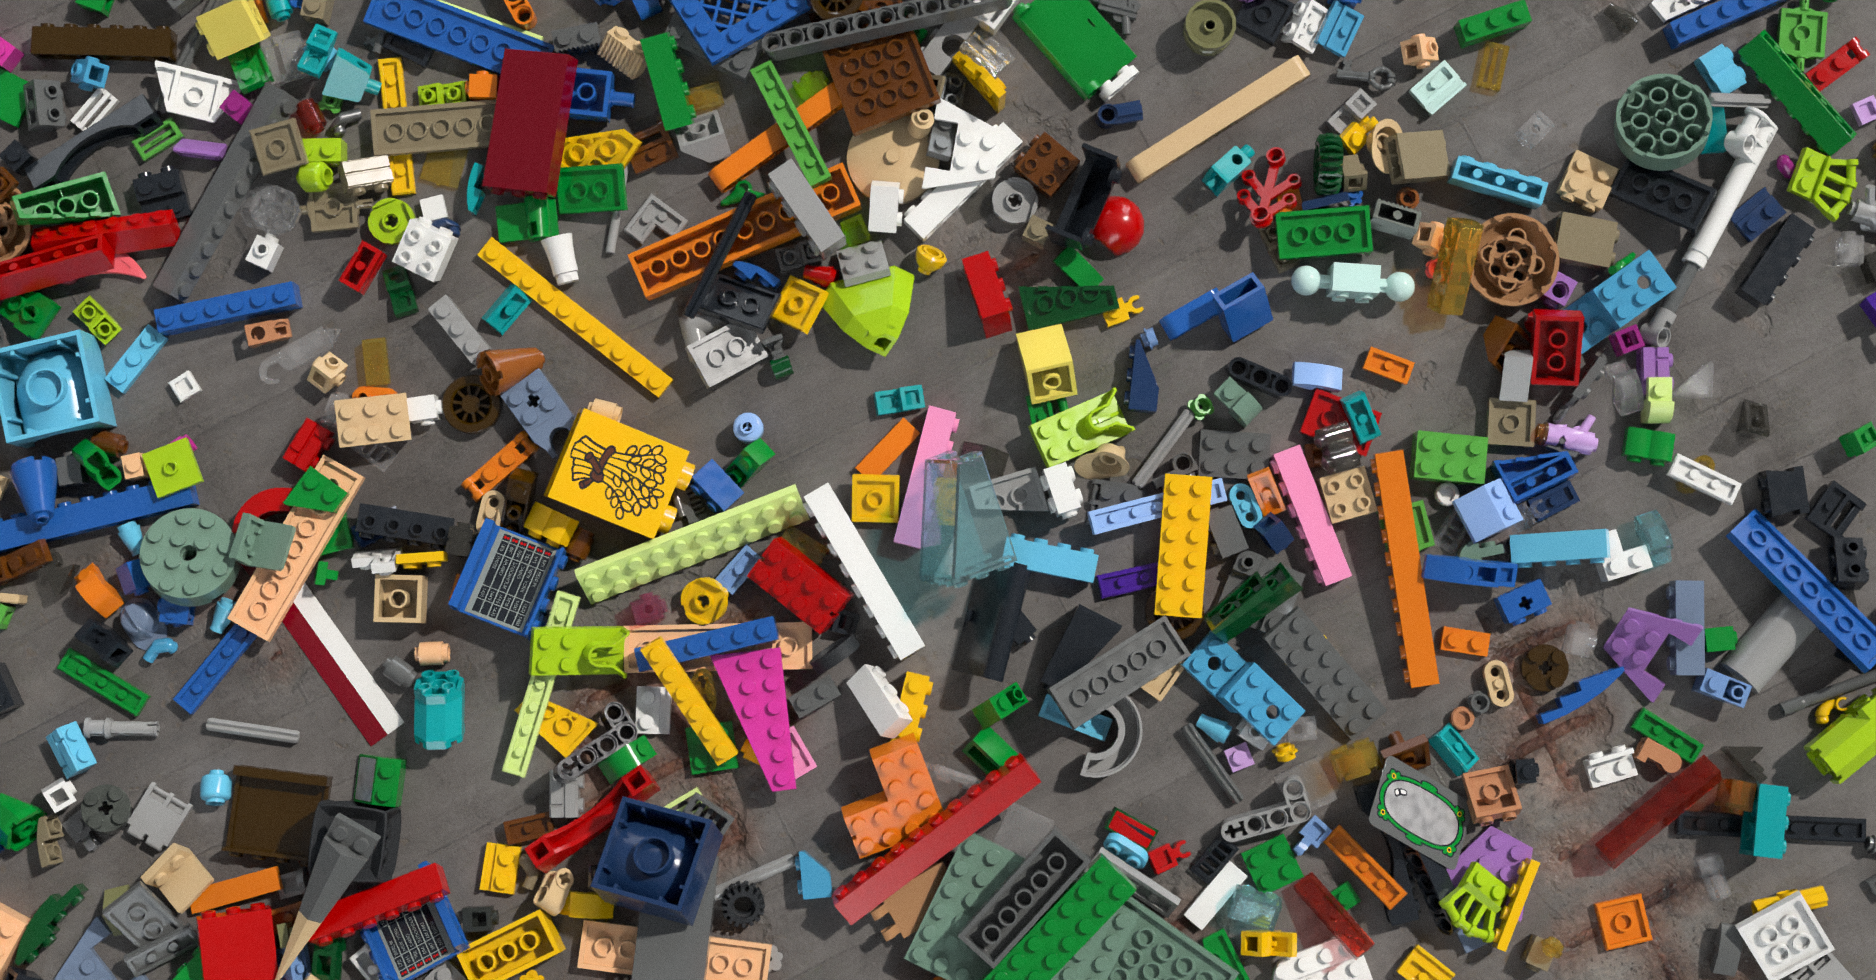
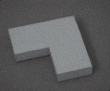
[624,193,689,245]

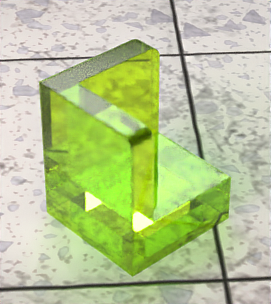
[839,214,871,247]

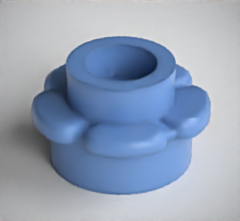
[1140,328,1159,350]

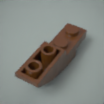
[0,539,53,586]

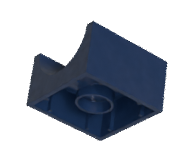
[590,796,723,926]

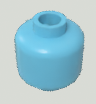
[200,770,232,806]

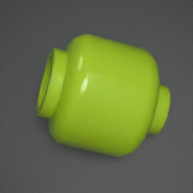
[296,161,333,192]

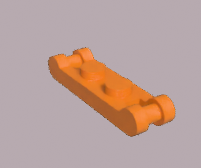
[461,430,540,503]

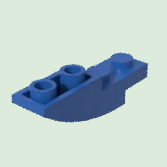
[1422,554,1518,588]

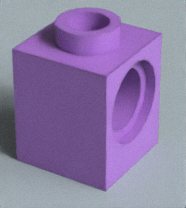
[1539,271,1578,310]

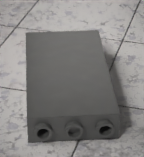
[631,856,720,980]

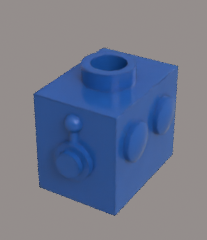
[157,598,196,627]

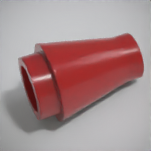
[803,265,839,288]

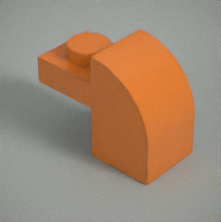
[74,563,124,618]

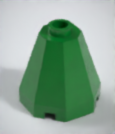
[0,793,47,851]

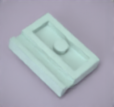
[1408,60,1467,117]

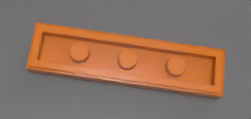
[1323,825,1408,910]
[190,866,284,914]

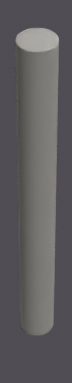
[606,163,630,254]

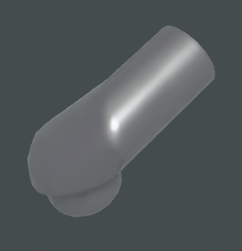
[331,108,362,137]

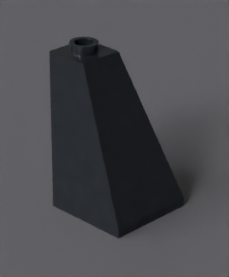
[1040,604,1122,690]

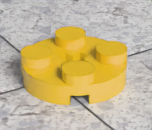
[681,577,729,625]

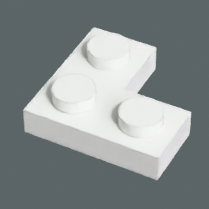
[351,547,403,576]

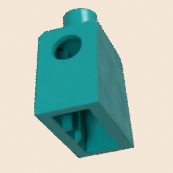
[322,48,382,102]
[1202,144,1255,197]

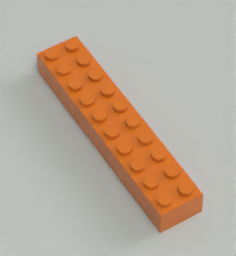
[628,162,862,301]

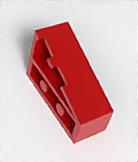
[962,251,1013,339]

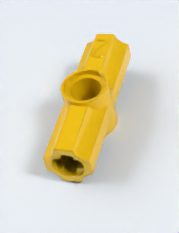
[1751,885,1828,915]

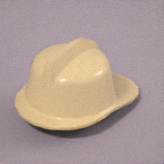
[1366,119,1402,174]
[1074,443,1129,480]

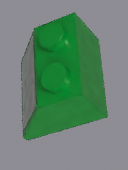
[354,754,407,807]

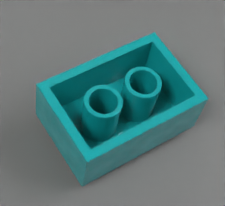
[1739,783,1791,859]

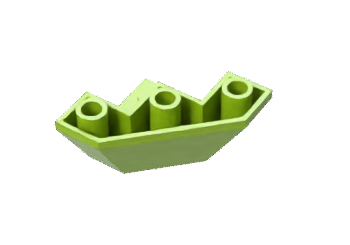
[823,265,914,357]

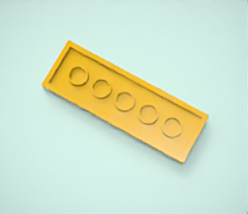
[1154,473,1212,618]

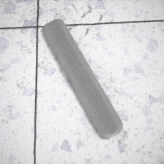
[1708,92,1771,109]

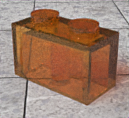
[1714,777,1757,815]

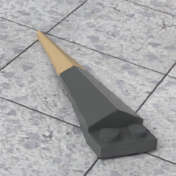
[275,813,381,980]

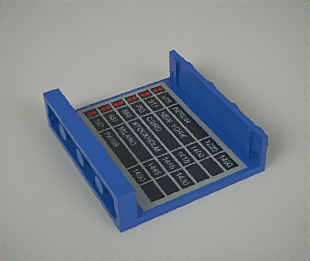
[448,518,568,639]
[360,861,470,980]

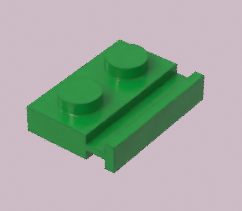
[228,42,275,95]

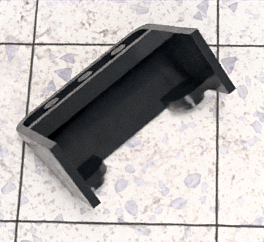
[1045,143,1123,251]

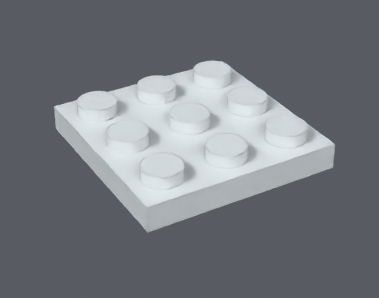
[1735,890,1835,980]

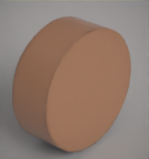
[1449,706,1475,730]

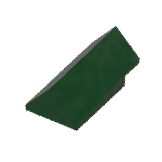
[1204,562,1303,643]

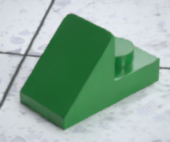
[1839,422,1876,457]

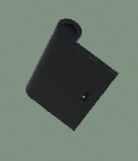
[952,561,1031,682]

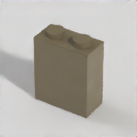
[1384,130,1451,185]
[1553,212,1620,271]

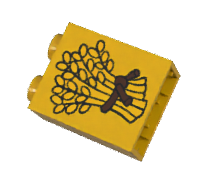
[543,408,695,539]

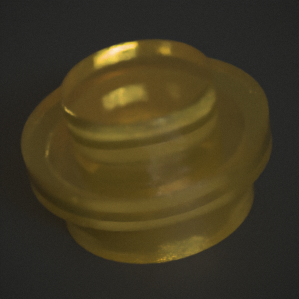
[1541,936,1564,958]

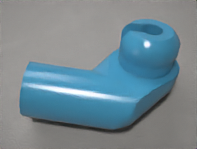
[143,638,178,663]

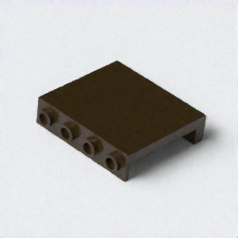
[221,765,333,866]

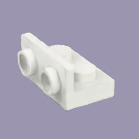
[1281,0,1329,54]
[1583,744,1638,788]

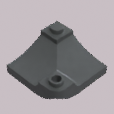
[1216,551,1306,634]

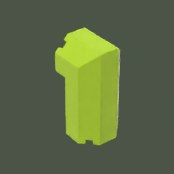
[1803,687,1876,784]

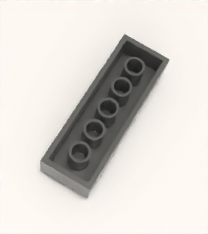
[958,825,1091,969]

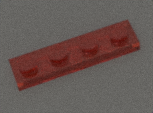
[1293,872,1375,960]

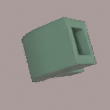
[1213,377,1263,428]
[1455,541,1504,560]

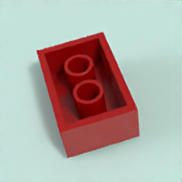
[1530,309,1584,386]

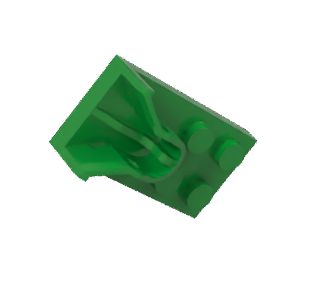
[1275,205,1373,260]

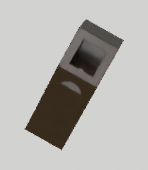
[500,467,539,535]

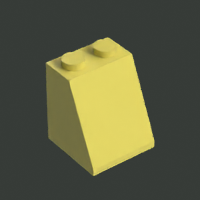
[195,0,271,60]
[1016,324,1078,404]

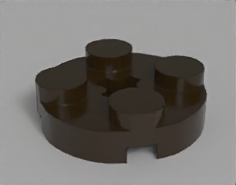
[1520,644,1569,691]

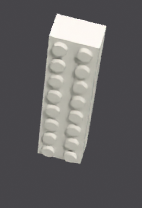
[803,483,925,661]

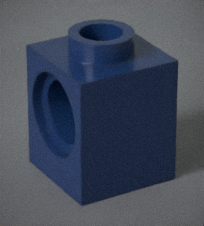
[1253,512,1295,554]

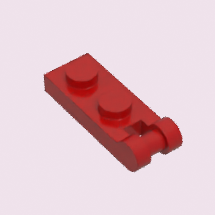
[1804,36,1870,92]

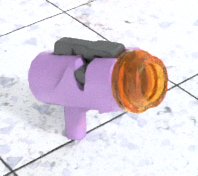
[1534,414,1598,458]

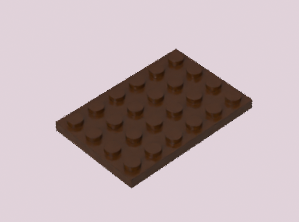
[808,0,941,137]

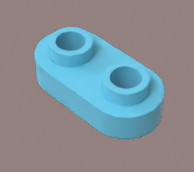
[1229,483,1262,529]
[1103,832,1149,869]

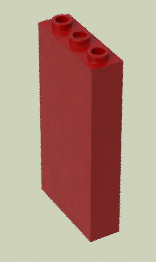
[196,902,278,980]

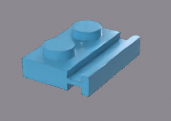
[1314,0,1364,58]

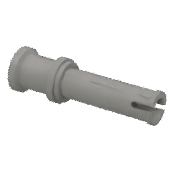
[83,717,160,739]

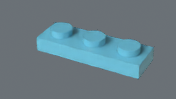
[104,324,169,394]
[1038,694,1113,741]

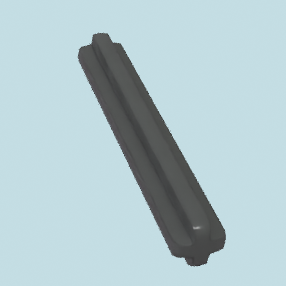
[1181,723,1244,804]

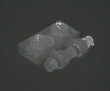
[959,28,1016,78]

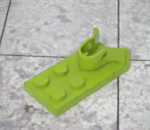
[1028,387,1135,468]
[529,626,630,678]

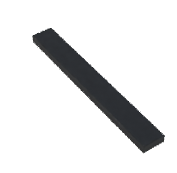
[1674,810,1866,843]

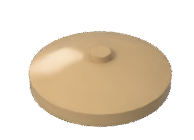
[847,115,939,205]

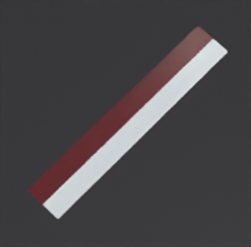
[241,564,404,746]

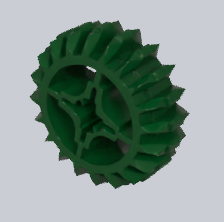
[1313,133,1344,197]

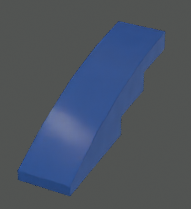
[1536,666,1625,724]

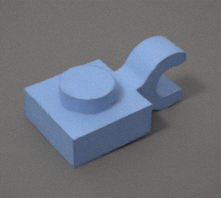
[1291,815,1332,856]

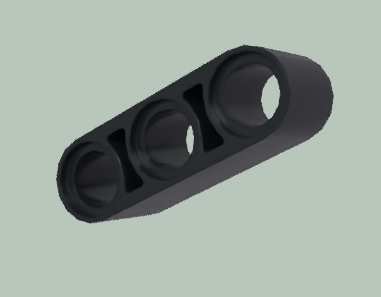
[1226,357,1293,399]

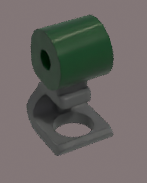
[762,333,794,380]

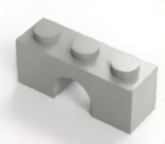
[921,6,979,76]
[428,294,492,366]

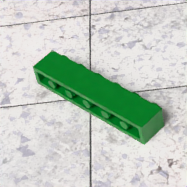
[1738,29,1856,157]

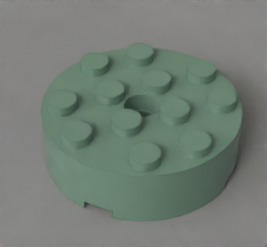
[1614,74,1713,171]
[139,508,241,607]

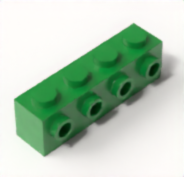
[640,32,697,131]

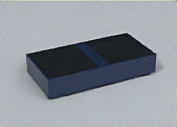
[1301,192,1352,210]

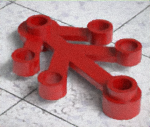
[1237,147,1302,228]

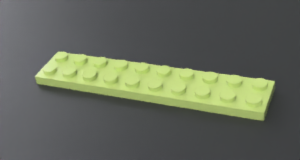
[574,484,810,604]

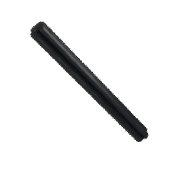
[683,191,757,319]

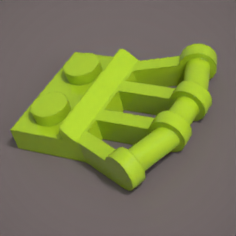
[1786,147,1858,222]
[1439,861,1510,943]

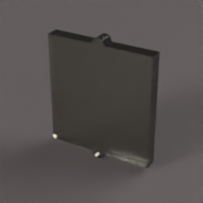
[960,180,994,225]

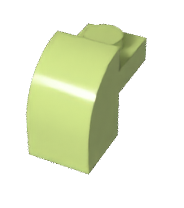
[1640,377,1675,424]

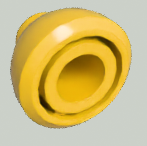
[915,244,947,275]

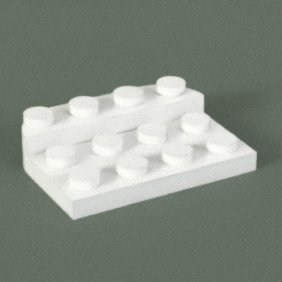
[1271,936,1373,980]

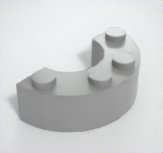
[1079,696,1142,778]

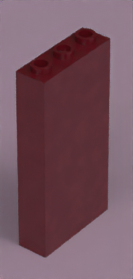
[482,49,578,200]

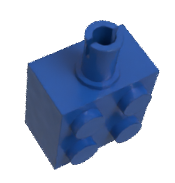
[569,68,636,123]

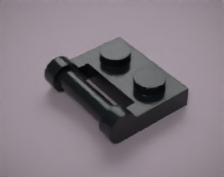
[1804,480,1867,539]

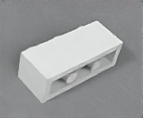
[847,664,913,739]

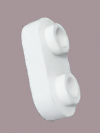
[1099,65,1139,102]

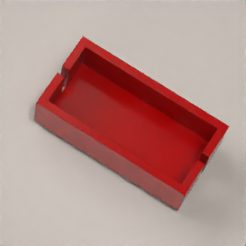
[747,536,854,634]

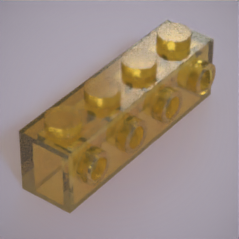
[1426,217,1484,315]

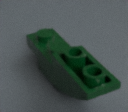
[15,883,88,966]
[312,936,347,980]

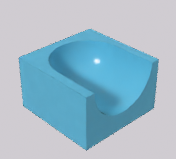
[0,329,117,448]

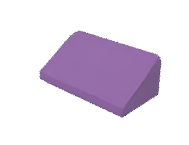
[173,139,227,161]

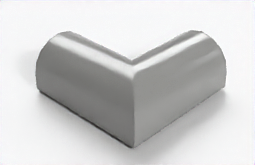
[678,312,728,363]

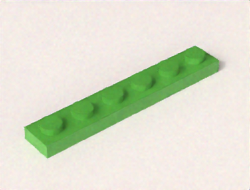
[750,59,832,189]

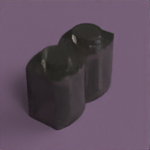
[1314,421,1361,475]

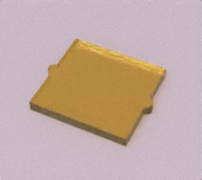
[420,150,469,189]

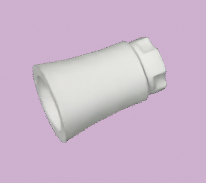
[540,233,579,285]

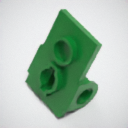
[495,196,560,243]
[0,291,62,340]

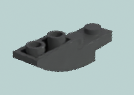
[926,71,967,162]

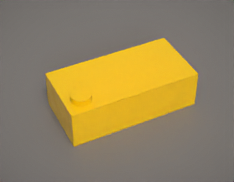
[457,909,566,980]

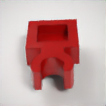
[1147,840,1191,875]

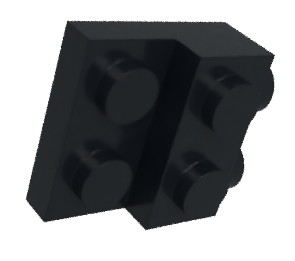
[132,166,193,220]

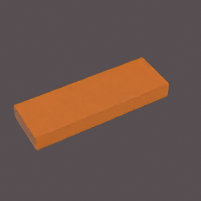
[855,417,920,475]

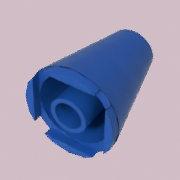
[10,456,58,524]

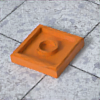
[1593,893,1653,951]

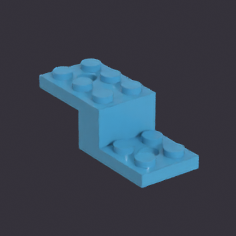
[1564,250,1677,354]
[1180,630,1305,746]

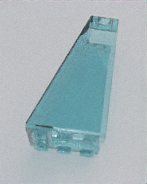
[919,451,1017,588]

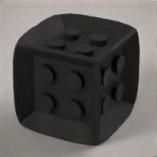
[308,800,401,883]

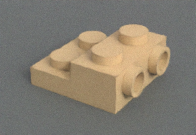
[1555,150,1619,213]

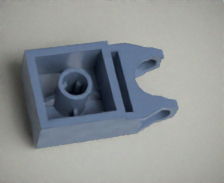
[501,368,575,459]

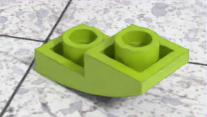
[418,81,470,106]
[72,295,122,345]

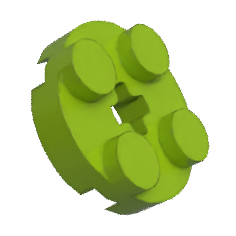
[368,198,416,245]

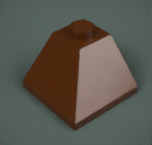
[1483,315,1531,375]

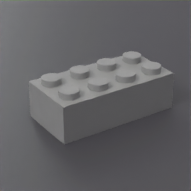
[767,158,847,260]

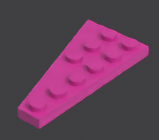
[710,647,797,792]

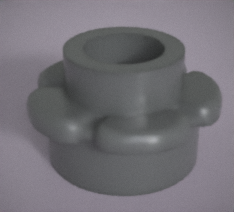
[1467,691,1491,714]

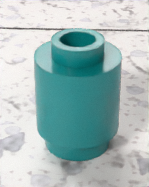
[264,0,293,21]

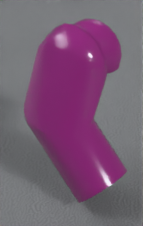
[1777,155,1795,179]

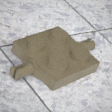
[293,183,374,233]

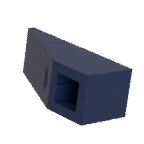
[1123,339,1159,414]

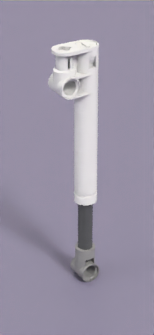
[1640,107,1778,347]

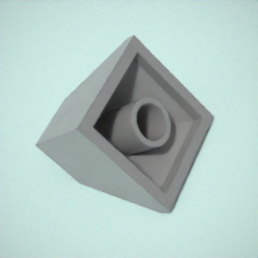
[675,110,732,163]

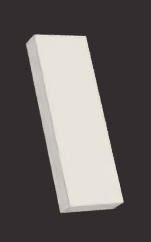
[1666,453,1742,505]
[1183,861,1247,930]

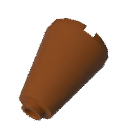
[476,347,545,396]

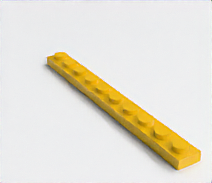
[477,237,674,398]

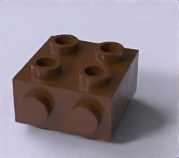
[1014,131,1080,200]

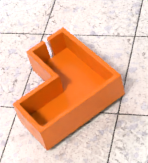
[841,732,944,859]

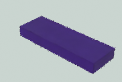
[1096,562,1158,599]

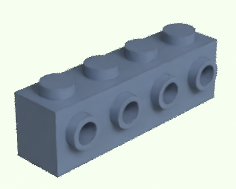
[1666,580,1705,676]

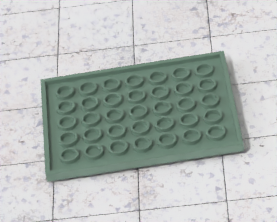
[904,833,1139,980]

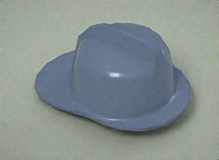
[120,598,167,650]

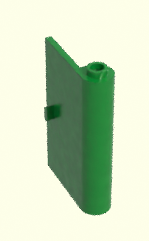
[1012,0,1137,101]

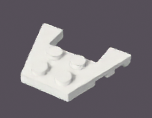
[922,98,1003,189]

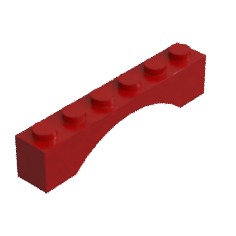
[525,764,661,874]

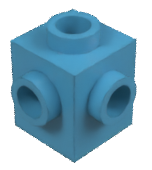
[70,56,110,92]

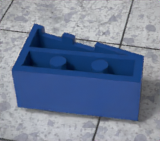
[1489,451,1579,505]

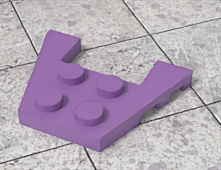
[1603,607,1703,703]
[1446,825,1533,922]

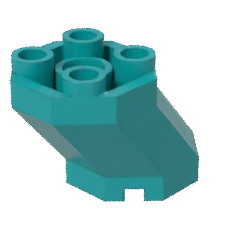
[414,670,465,750]

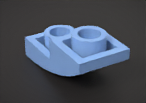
[1292,362,1343,393]

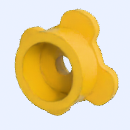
[1272,743,1298,762]

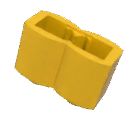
[523,501,579,548]

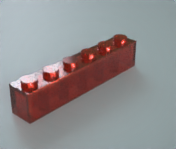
[1595,755,1722,870]

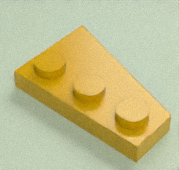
[514,701,599,758]

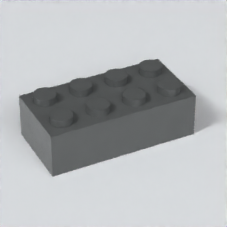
[664,11,764,84]

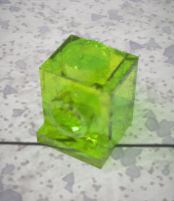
[791,70,829,103]

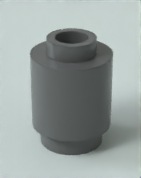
[381,655,418,689]

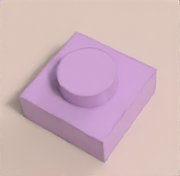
[1850,95,1876,127]
[1223,742,1255,773]

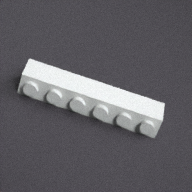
[904,122,1023,243]

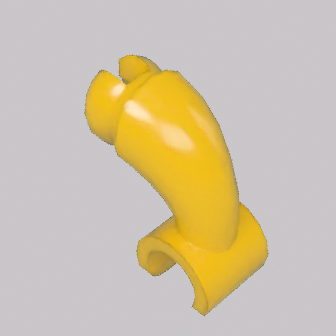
[1815,697,1848,724]

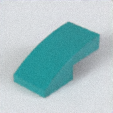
[297,24,338,79]
[467,162,486,216]
[873,384,925,416]

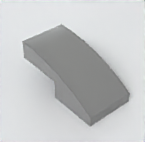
[1325,88,1377,135]

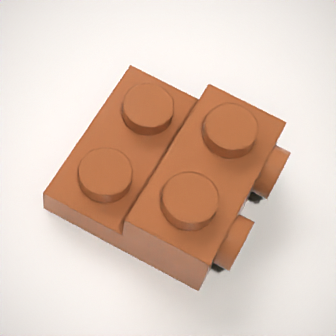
[1461,765,1522,826]

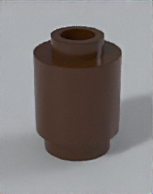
[91,430,129,458]
[565,527,595,563]

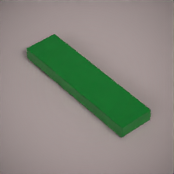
[57,648,151,716]

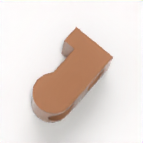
[244,319,292,348]
[1632,737,1682,773]

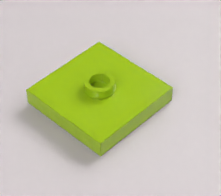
[141,437,204,499]

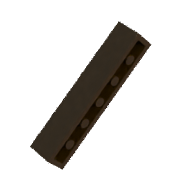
[31,23,178,62]

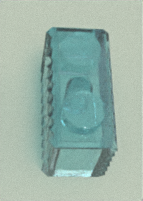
[1227,884,1282,932]

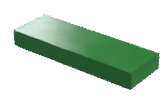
[1630,707,1704,765]

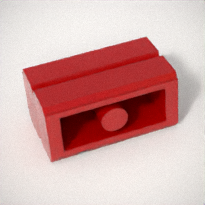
[338,240,387,295]
[282,418,335,472]

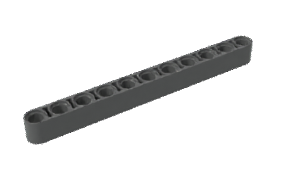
[762,0,1013,61]

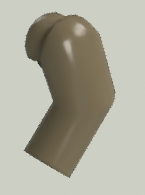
[519,854,540,890]

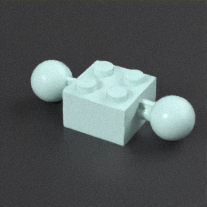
[1291,262,1415,303]

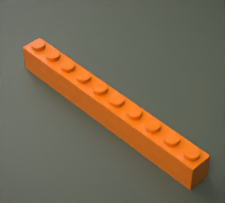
[1370,449,1440,688]

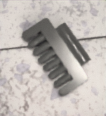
[671,475,708,524]

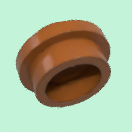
[1396,187,1419,209]

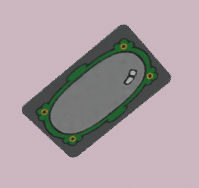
[1369,756,1471,870]

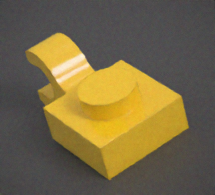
[1339,116,1378,155]

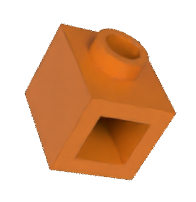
[465,71,500,101]

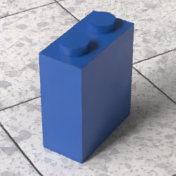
[1212,272,1273,343]

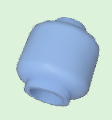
[733,413,764,444]

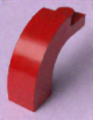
[232,488,293,534]

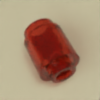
[296,98,327,135]

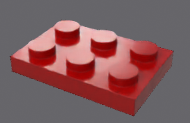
[1299,388,1382,457]

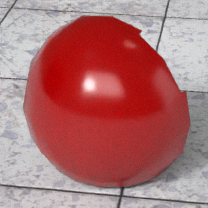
[1093,196,1144,256]

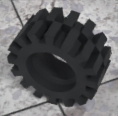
[721,881,765,928]

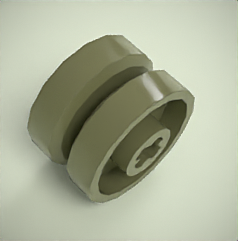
[1183,0,1236,56]

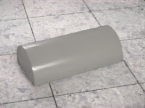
[1720,593,1817,695]

